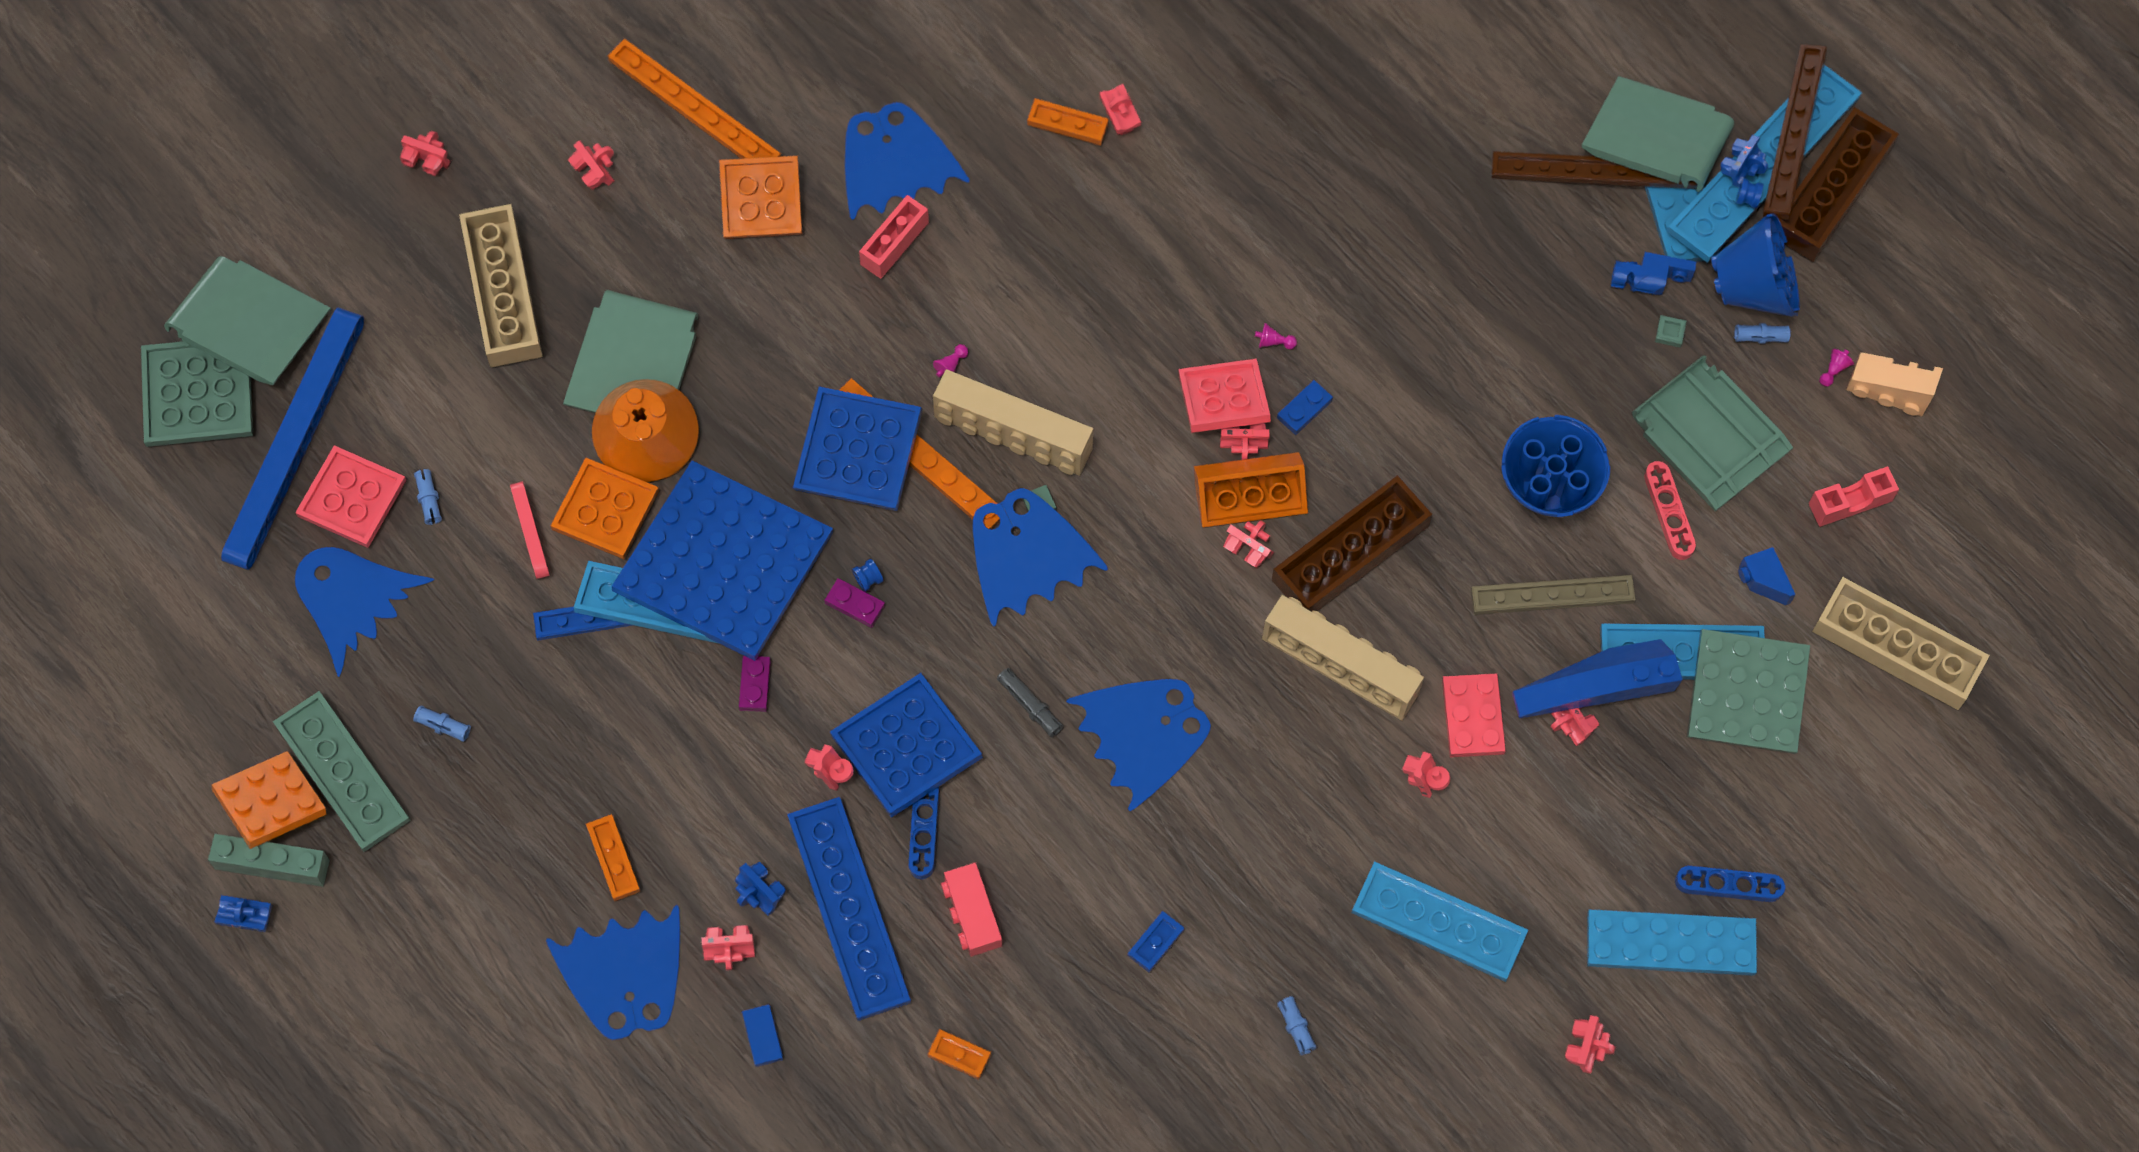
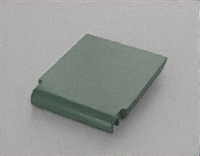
[1582,76,1734,192]
[164,256,331,385]
[563,290,698,413]
[1632,355,1793,512]

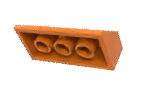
[1193,452,1308,527]

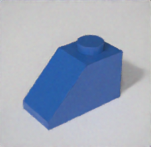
[1738,547,1795,605]

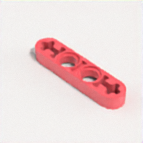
[1644,461,1696,560]
[510,481,550,579]

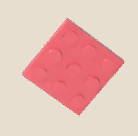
[1178,359,1270,433]
[295,445,407,548]

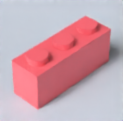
[859,195,929,279]
[941,862,1002,957]

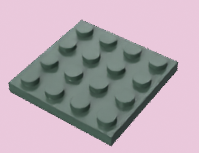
[141,341,253,447]
[1687,629,1810,754]

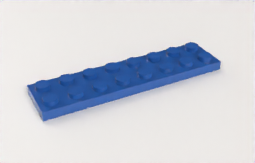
[787,797,911,1021]

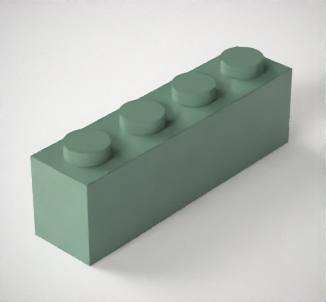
[208,834,330,887]

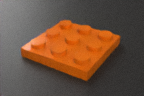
[719,156,802,239]
[551,458,659,559]
[212,751,326,849]

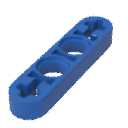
[909,787,940,880]
[1675,866,1785,902]

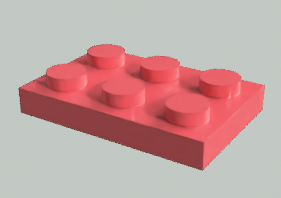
[1442,674,1506,757]

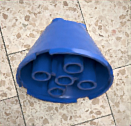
[1711,213,1800,317]
[1501,415,1610,517]

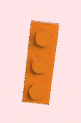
[1027,98,1109,145]
[586,814,640,902]

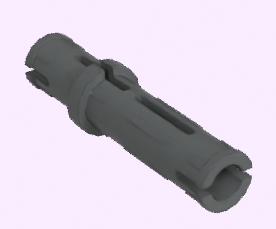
[997,667,1064,738]

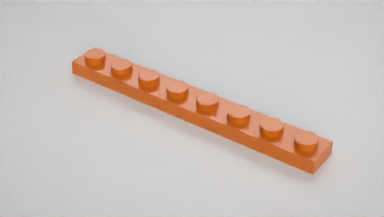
[608,38,781,159]
[839,378,1000,530]

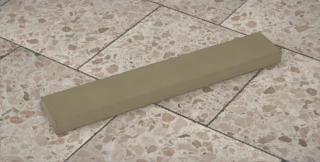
[1471,575,1636,615]

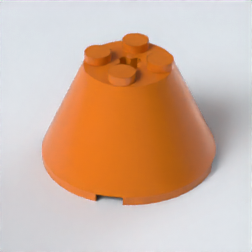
[592,379,699,483]

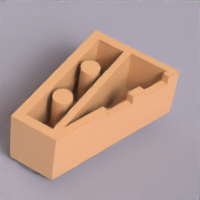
[1846,353,1943,416]

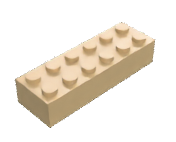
[459,204,543,367]
[933,369,1093,476]
[1812,577,1990,710]
[1262,595,1424,721]

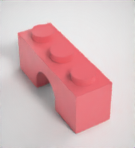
[1808,466,1899,527]

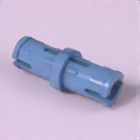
[1734,323,1790,344]
[414,469,442,525]
[413,705,471,742]
[1277,997,1317,1055]

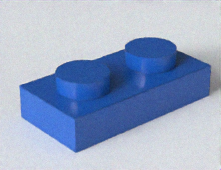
[1277,380,1333,435]
[1128,911,1184,973]

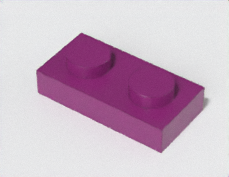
[824,578,885,628]
[739,656,771,712]

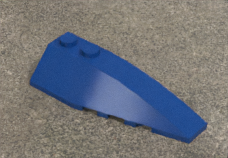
[1512,639,1683,718]

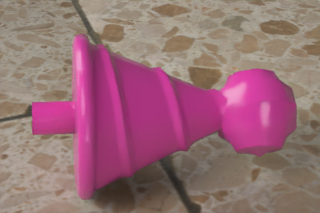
[1255,323,1297,350]
[933,344,968,378]
[1819,349,1854,386]

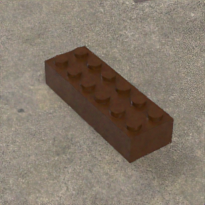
[1779,107,1899,262]
[1272,475,1432,612]

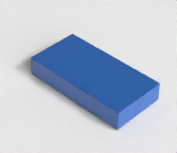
[742,1004,783,1067]

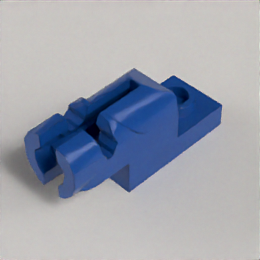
[1610,252,1696,295]

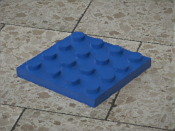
[793,387,923,511]
[830,673,983,818]

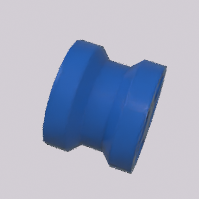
[1736,178,1764,209]
[852,558,884,592]

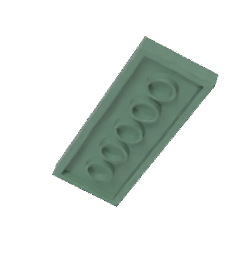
[273,691,410,852]

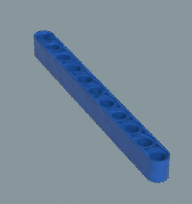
[221,308,364,570]

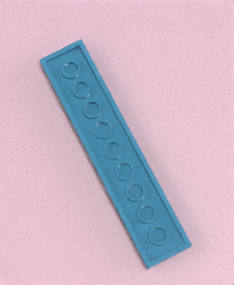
[1667,65,1862,263]

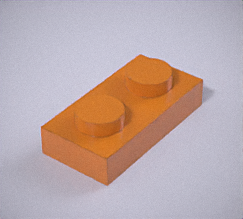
[928,1029,991,1080]

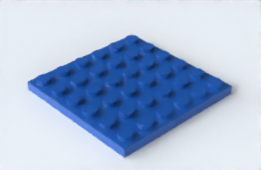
[612,461,833,661]

